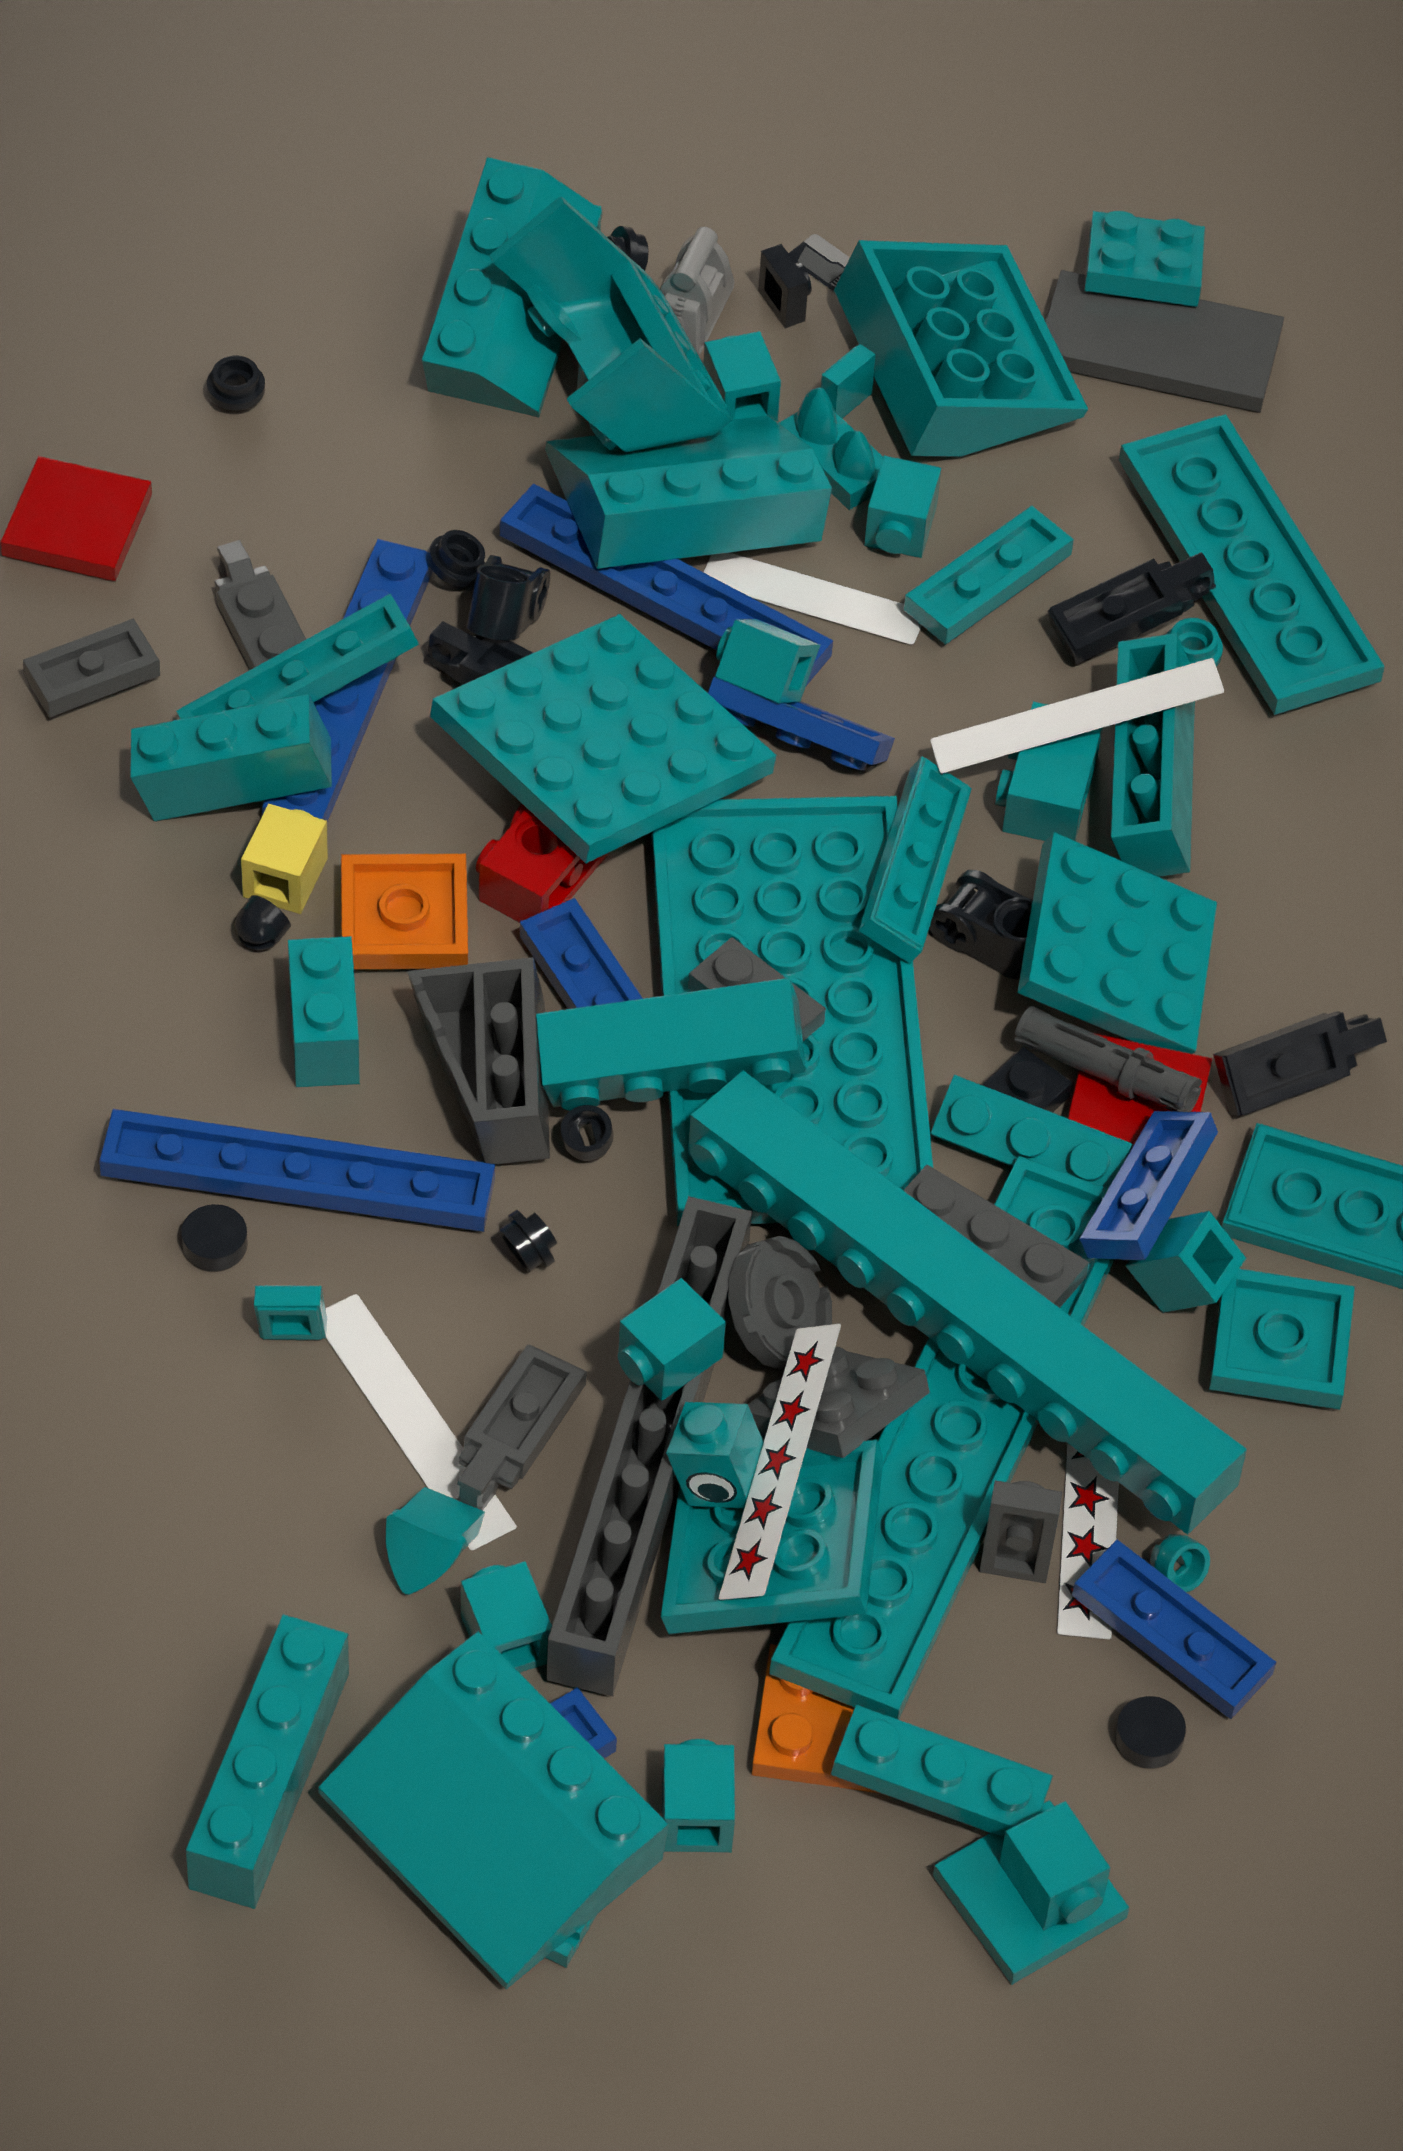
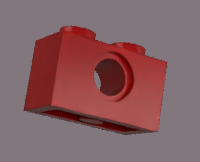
[476,804,609,923]

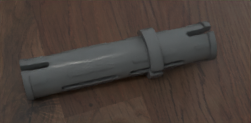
[1015,1006,1202,1112]

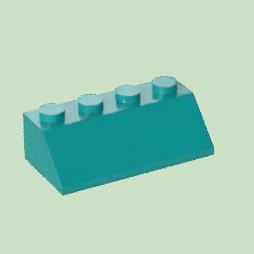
[422,157,603,417]

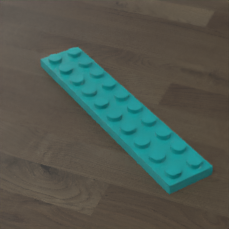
[769,1156,1115,1720]

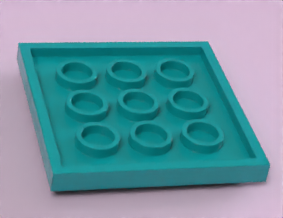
[430,614,777,863]

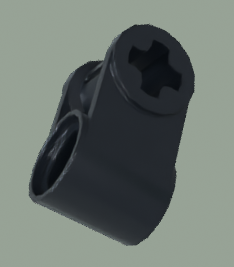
[467,555,550,641]
[929,870,1033,979]

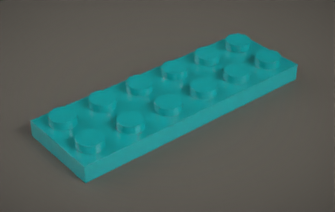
[1119,414,1385,715]

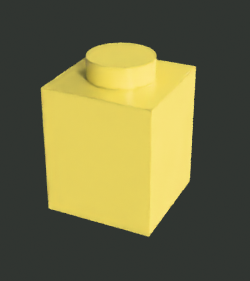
[241,803,328,914]

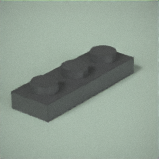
[904,1165,1089,1308]

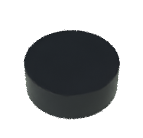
[181,1204,248,1271]
[1115,1696,1186,1768]

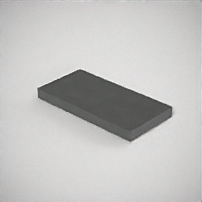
[1046,270,1284,412]

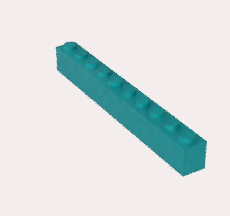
[688,1070,1247,1535]

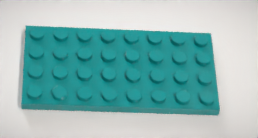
[651,796,933,1226]

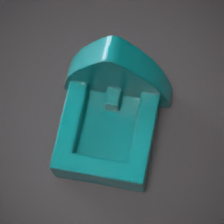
[386,1487,485,1595]

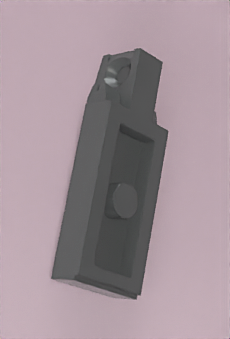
[214,540,306,670]
[457,1344,587,1511]

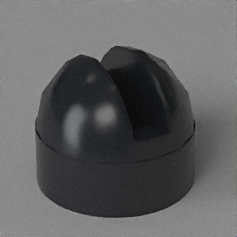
[235,895,291,951]
[561,1105,614,1161]

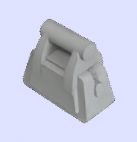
[660,227,735,356]

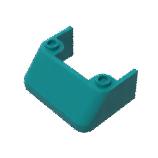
[489,196,733,452]

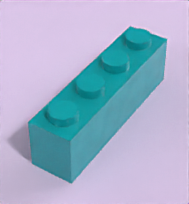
[1111,633,1195,877]
[536,978,806,1111]
[186,1614,349,1909]

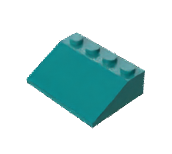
[834,240,1088,457]
[545,416,832,569]
[318,1631,669,1990]

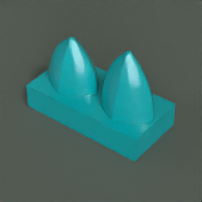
[778,388,883,510]

